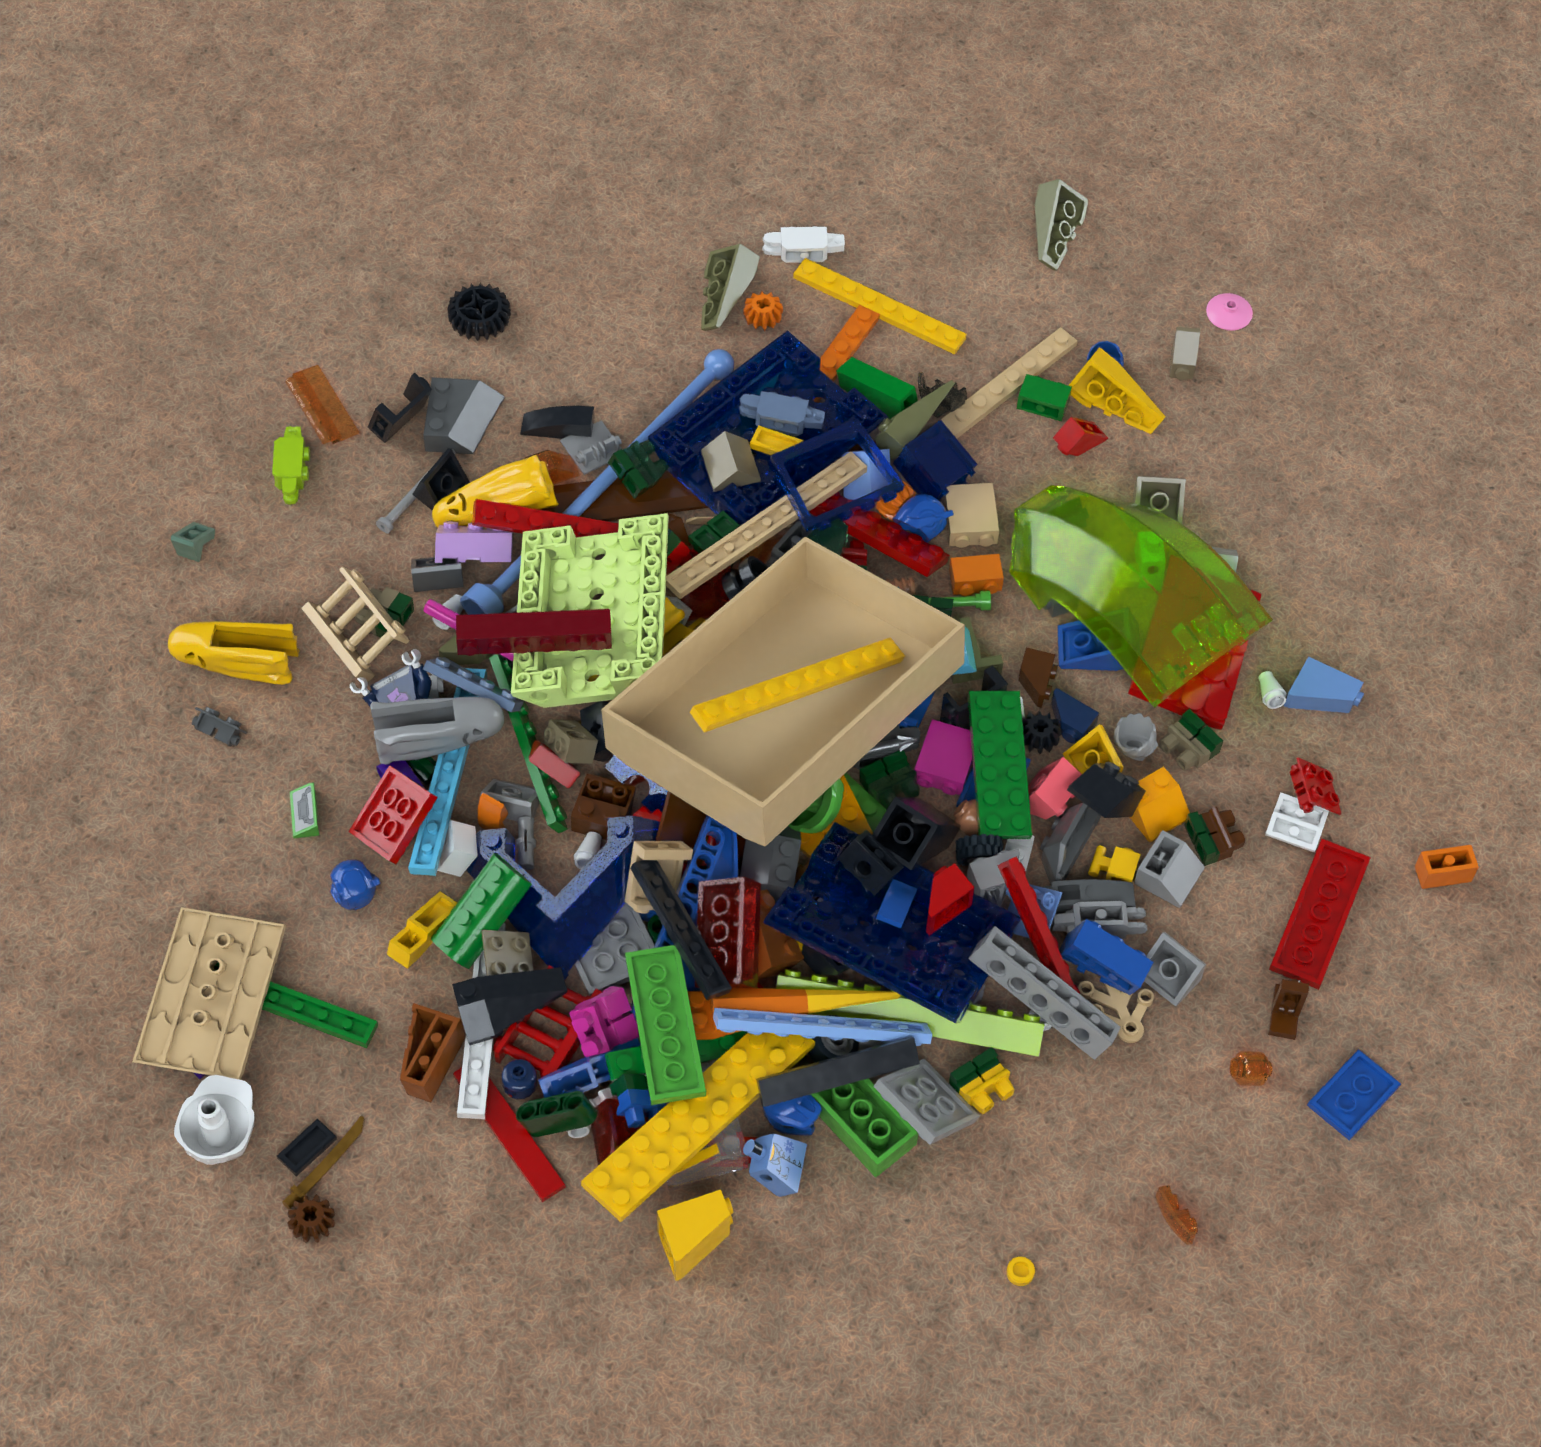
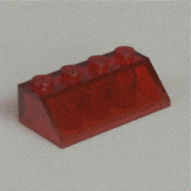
[695,877,761,988]

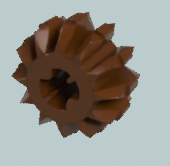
[287,1194,335,1243]

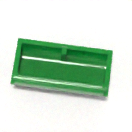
[431,853,532,969]

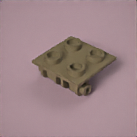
[482,930,533,976]

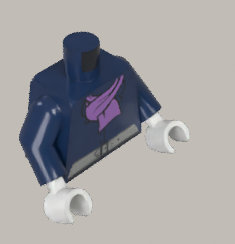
[350,649,432,708]

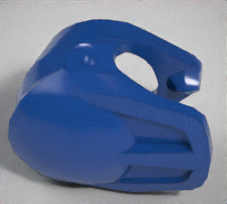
[763,1095,822,1135]

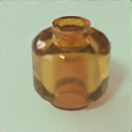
[1229,1051,1272,1086]

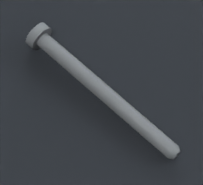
[376,449,456,534]

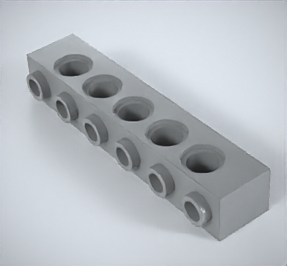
[969,926,1121,1060]

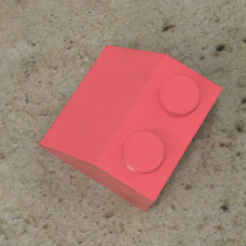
[1028,757,1082,820]

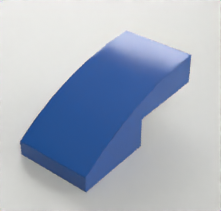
[876,879,918,928]

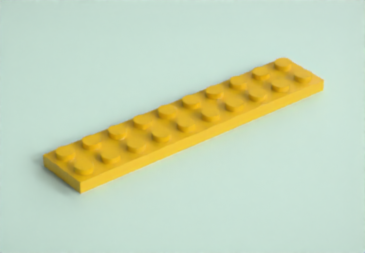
[581,1032,815,1222]

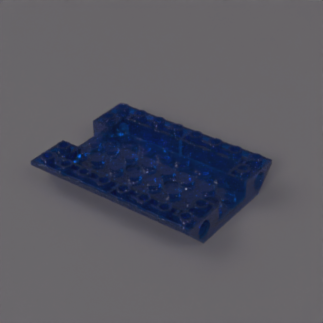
[648,330,888,526]
[763,822,1021,1023]

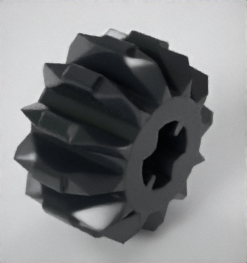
[1022,710,1062,755]

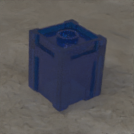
[893,420,978,502]

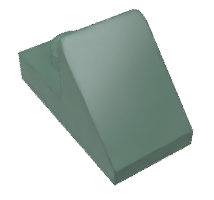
[171,522,216,562]

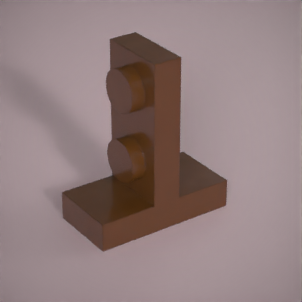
[1268,979,1309,1040]

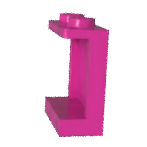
[913,719,973,795]

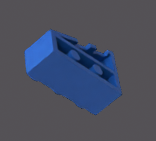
[1059,919,1154,995]

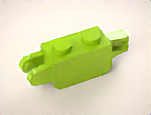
[272,426,310,505]

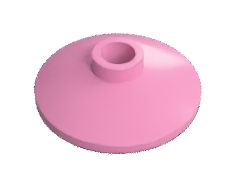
[1206,293,1253,331]

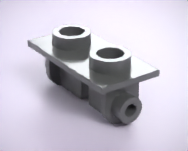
[192,706,247,746]

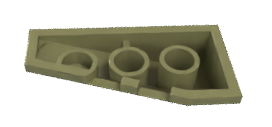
[1035,179,1088,270]

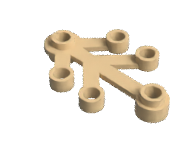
[1078,981,1154,1043]

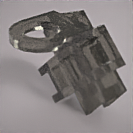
[918,372,967,418]

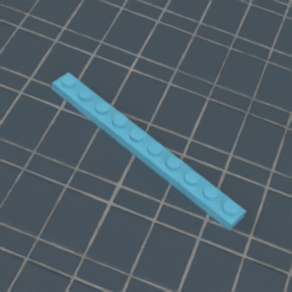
[408,668,487,876]

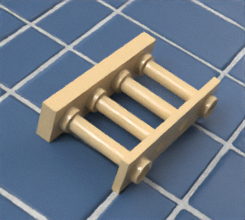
[301,566,410,682]

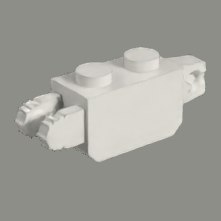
[762,226,845,263]

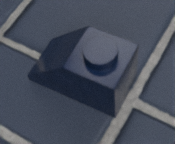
[1051,688,1099,743]

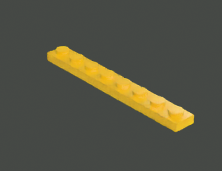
[793,258,967,354]

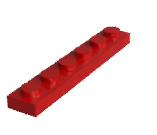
[472,499,619,538]
[997,856,1081,995]

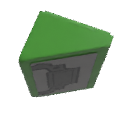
[290,782,319,838]

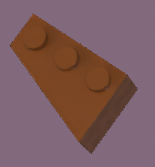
[735,889,804,982]
[400,1003,466,1103]

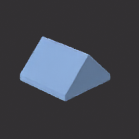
[841,449,891,500]

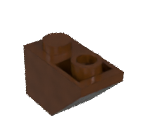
[1018,647,1058,708]

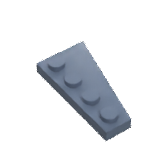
[423,657,524,712]

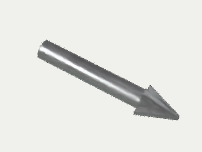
[863,735,918,757]

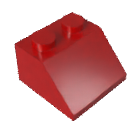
[926,863,974,936]

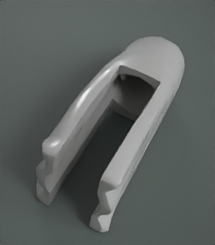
[370,697,504,765]

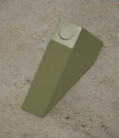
[701,244,760,331]
[875,380,955,461]

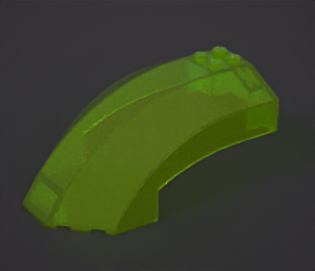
[1009,485,1273,708]

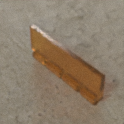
[285,365,359,444]

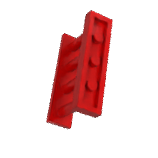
[493,965,603,1078]

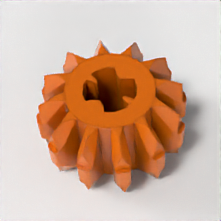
[743,291,783,331]
[875,479,916,521]

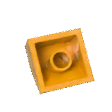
[1129,766,1190,842]

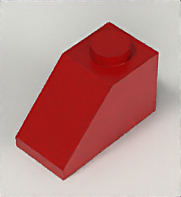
[1053,417,1108,456]

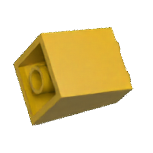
[657,1189,734,1281]

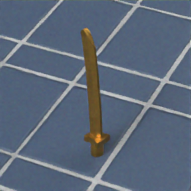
[282,1116,364,1210]

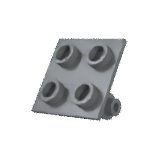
[560,420,623,475]

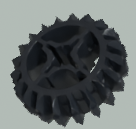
[447,282,511,341]

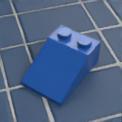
[1058,608,1140,671]

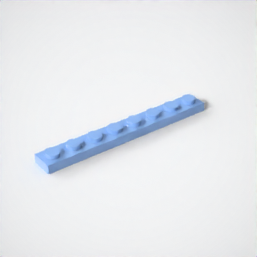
[713,1008,932,1046]

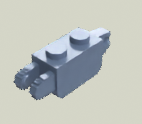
[739,391,825,436]

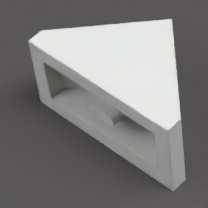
[437,820,478,877]

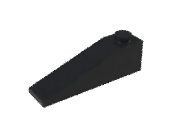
[452,967,568,1045]

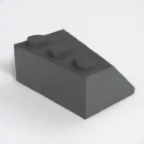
[423,377,505,454]

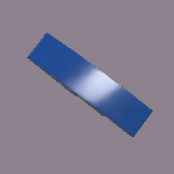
[538,1038,640,1098]

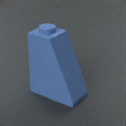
[1284,657,1364,713]

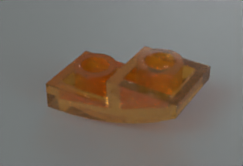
[1155,1185,1198,1245]

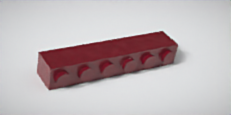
[456,609,612,656]

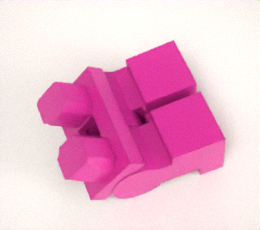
[569,986,639,1058]

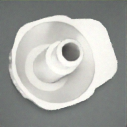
[174,1075,255,1165]

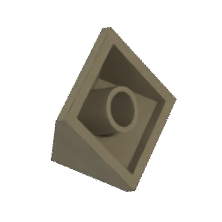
[701,431,761,492]
[1133,476,1186,527]

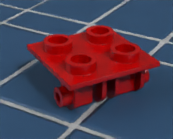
[1290,757,1342,815]

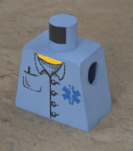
[743,1134,807,1197]

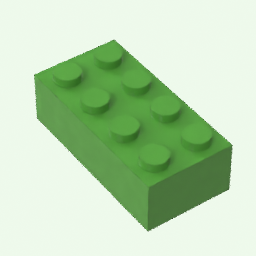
[810,1078,918,1178]

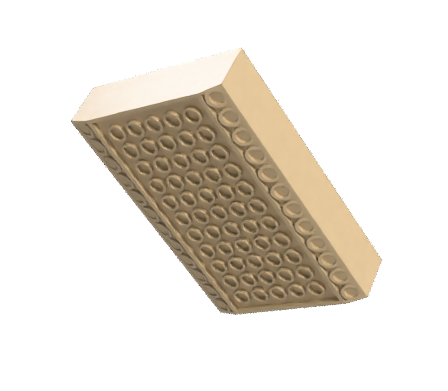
[601,537,965,846]

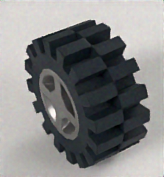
[955,834,1003,866]

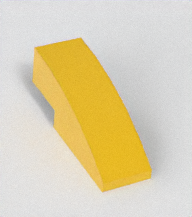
[387,891,457,969]

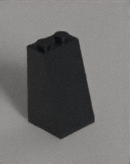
[872,797,961,870]

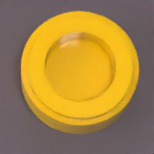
[1006,1257,1035,1286]

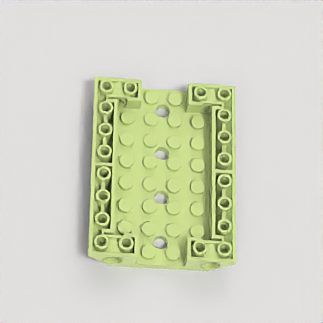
[511,513,669,708]

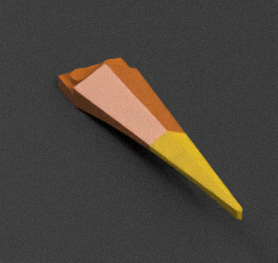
[687,988,901,1040]

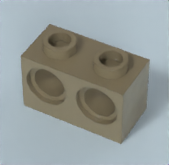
[544,719,598,764]

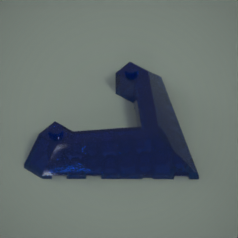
[467,815,660,980]

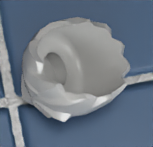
[1114,713,1158,761]

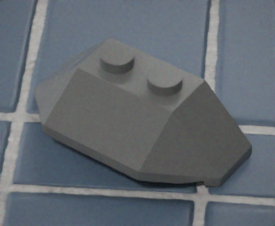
[1040,803,1101,886]
[738,826,801,918]

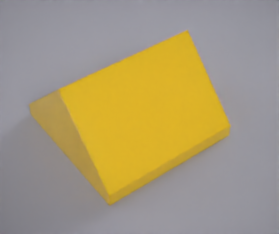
[1063,724,1124,774]

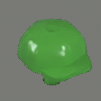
[788,778,844,834]

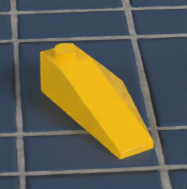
[1068,347,1166,434]

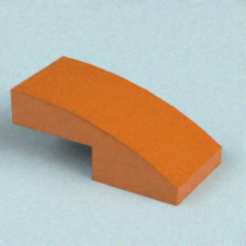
[478,793,509,839]

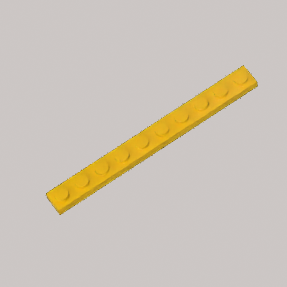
[690,637,905,733]

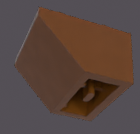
[570,774,636,844]

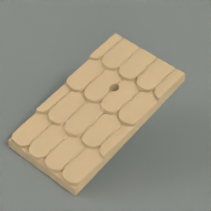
[132,907,286,1080]

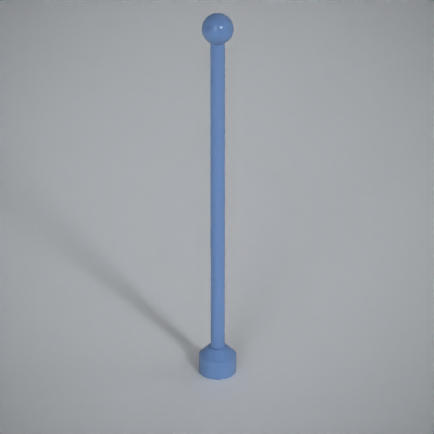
[460,349,734,615]

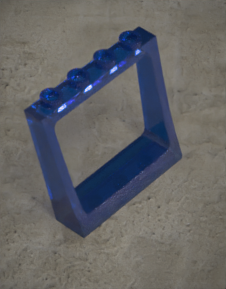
[768,418,905,532]

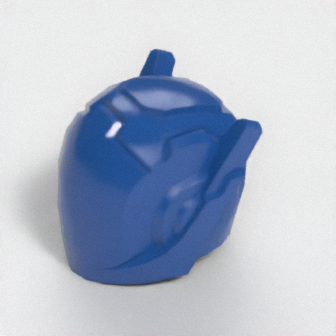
[893,494,954,542]
[330,860,381,910]

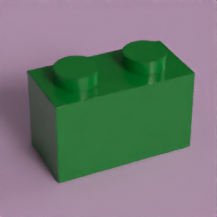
[1016,374,1072,422]

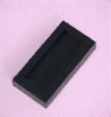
[277,1119,337,1177]

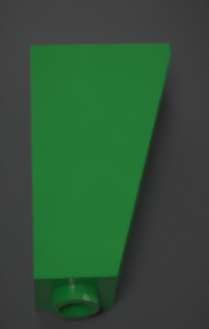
[836,357,918,420]

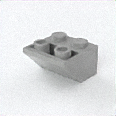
[1134,830,1205,908]
[967,849,1020,914]

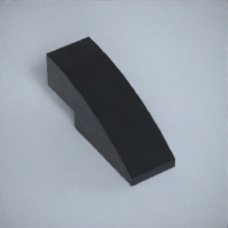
[520,405,595,439]

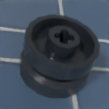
[721,556,768,600]

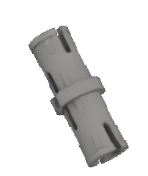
[516,816,536,870]

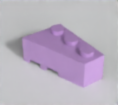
[435,521,513,563]

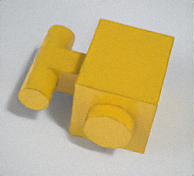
[1088,846,1141,883]

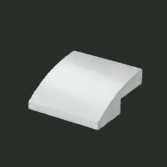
[1265,792,1329,853]

